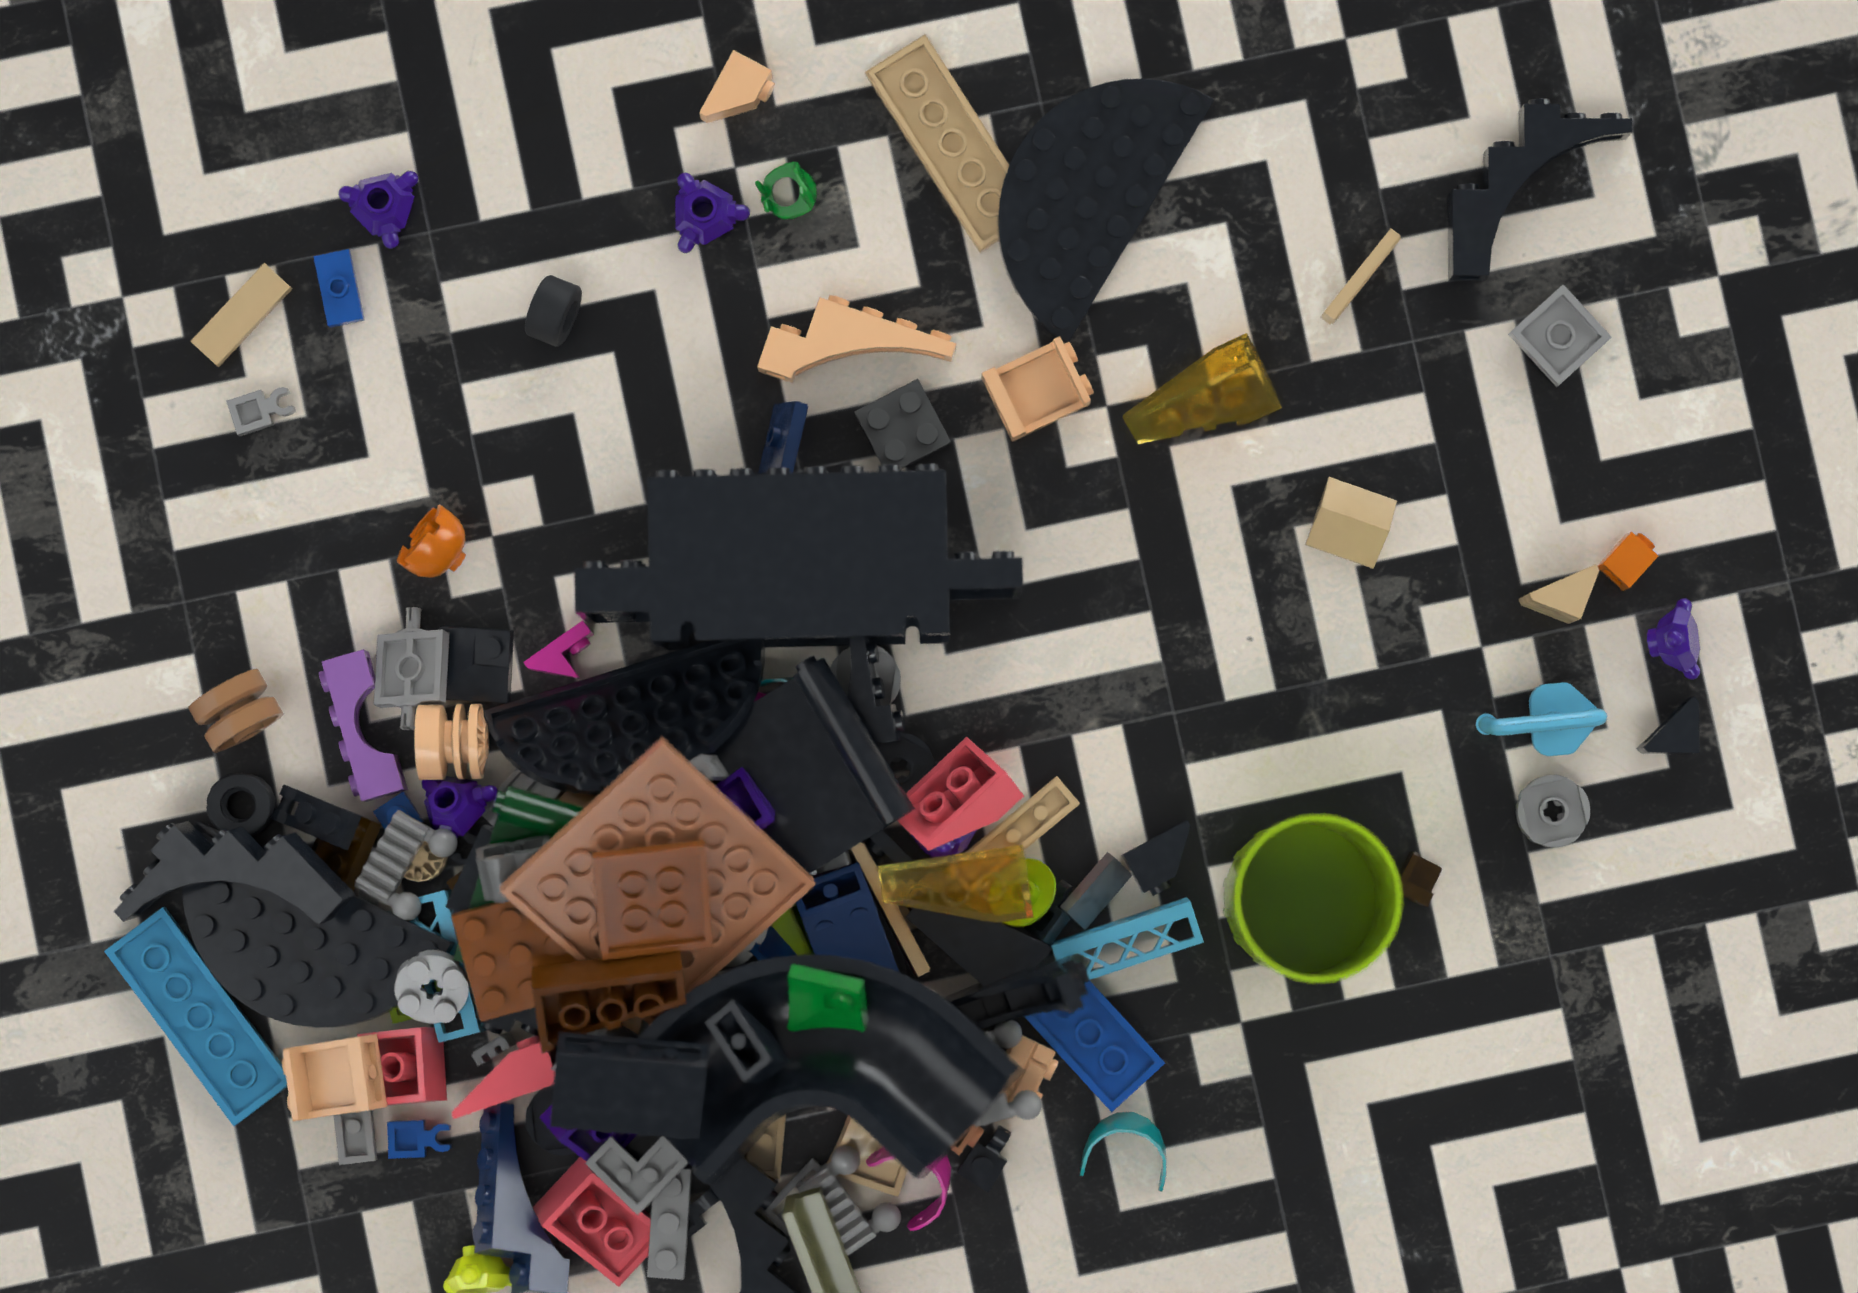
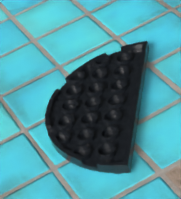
[997,78,1214,343]
[483,639,765,795]
[182,821,455,1028]

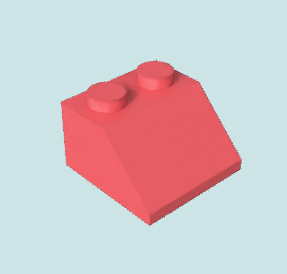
[357,1027,447,1106]

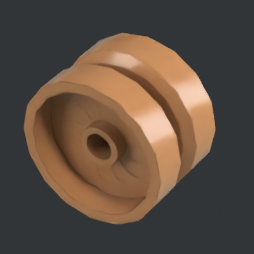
[188,669,283,753]

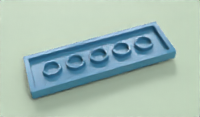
[104,907,287,1126]

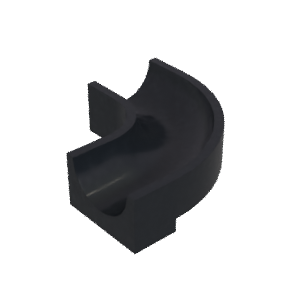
[637,955,1025,1184]

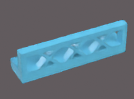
[410,890,487,1043]
[1051,897,1204,980]

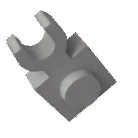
[226,387,296,436]

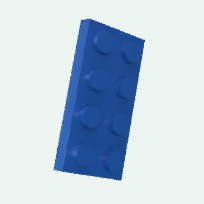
[1024,981,1165,1112]

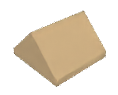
[1305,477,1397,569]
[1518,564,1599,624]

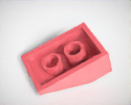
[897,737,1024,851]
[451,1035,556,1119]
[533,1157,651,1287]

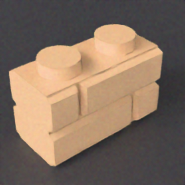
[1006,1035,1059,1102]

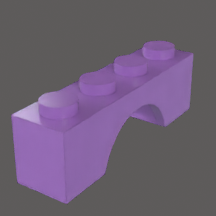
[319,649,408,802]

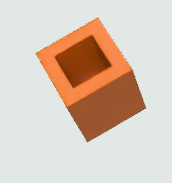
[1597,532,1658,591]

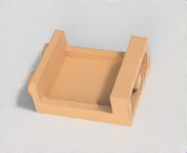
[981,336,1094,442]
[282,1034,387,1121]

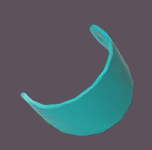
[1079,1112,1166,1192]

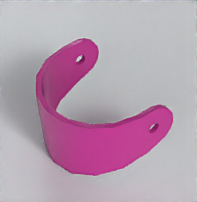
[866,1147,951,1231]

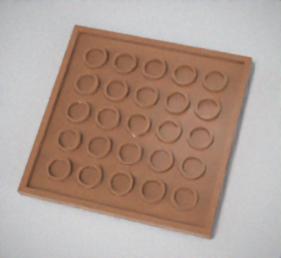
[499,737,816,1025]

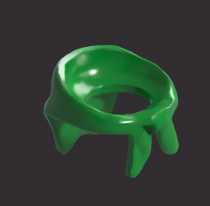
[755,162,817,219]

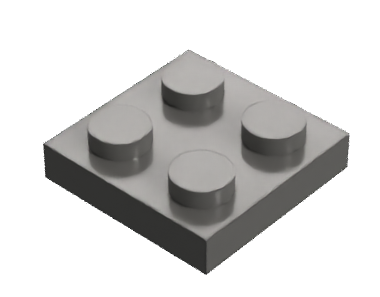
[1508,285,1612,387]

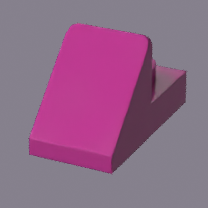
[523,620,594,679]

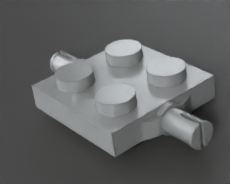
[374,607,449,730]

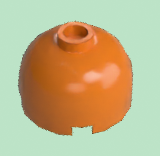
[397,504,466,578]

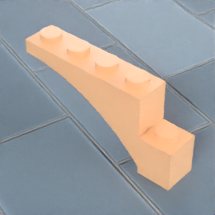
[757,295,956,383]

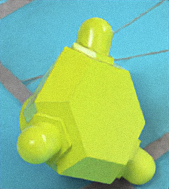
[443,1245,512,1293]

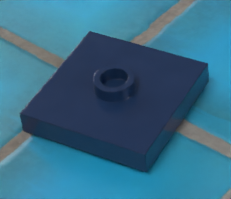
[758,401,808,474]

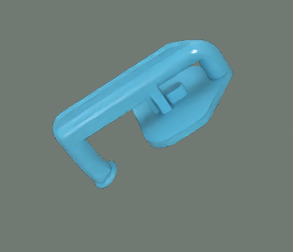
[1476,682,1607,756]

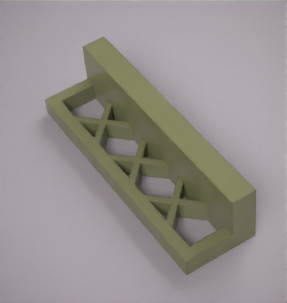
[782,1186,862,1293]

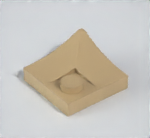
[826,1116,907,1197]

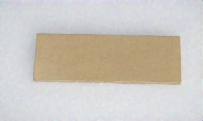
[865,35,1009,253]

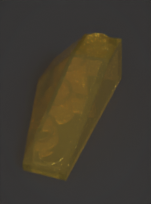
[1123,333,1282,444]
[878,845,1034,923]

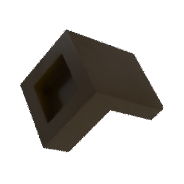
[1399,852,1442,907]

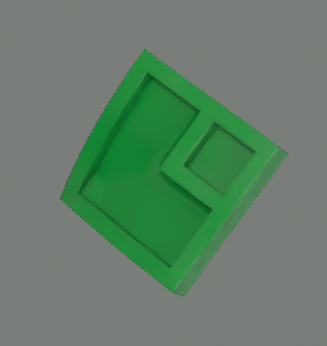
[788,964,869,1032]

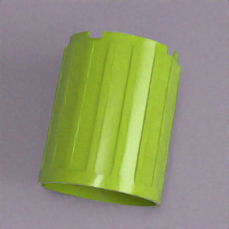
[1223,815,1402,982]

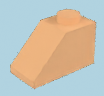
[699,50,775,123]

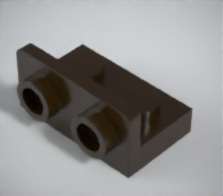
[312,808,382,892]

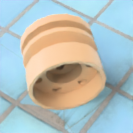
[414,704,489,780]

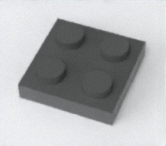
[854,379,951,469]

